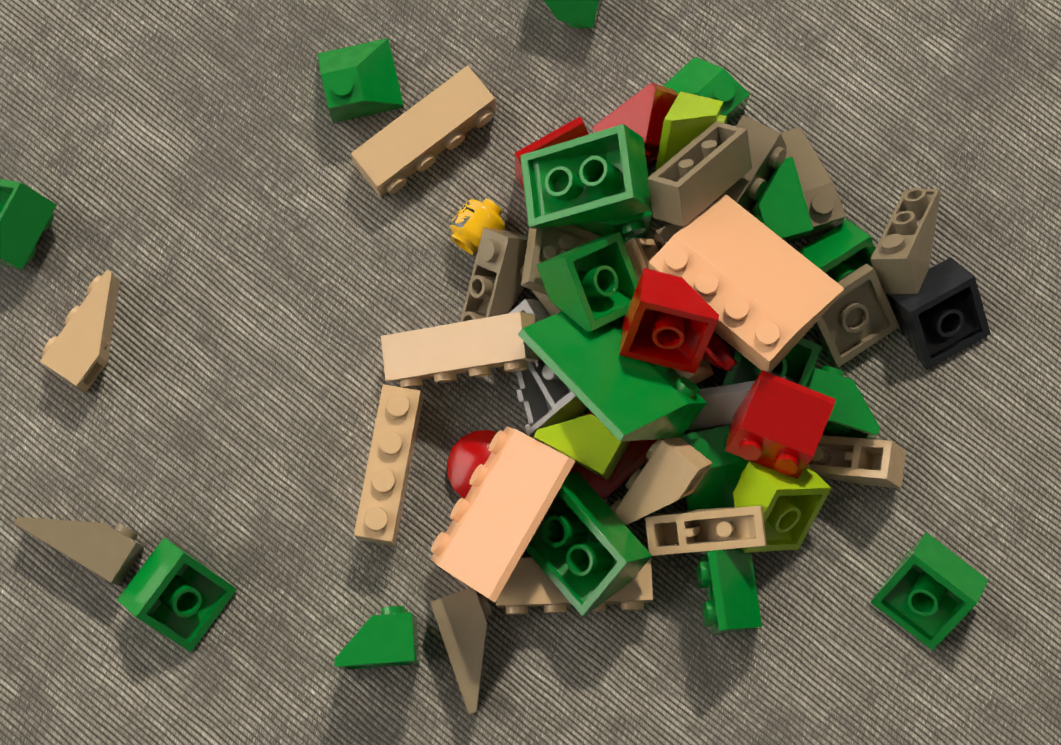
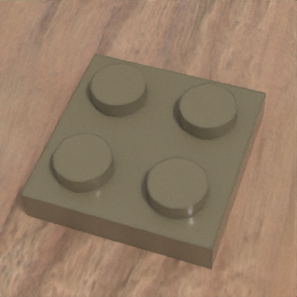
[814,264,900,368]

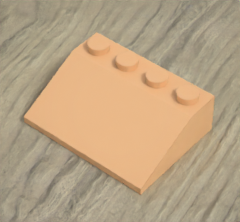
[648,194,845,373]
[430,426,575,602]

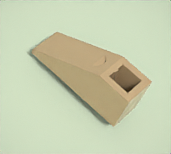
[40,269,120,393]
[610,438,712,525]

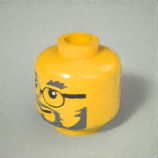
[450,198,505,255]

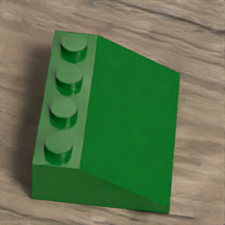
[518,311,707,441]

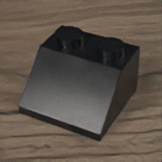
[887,257,991,370]

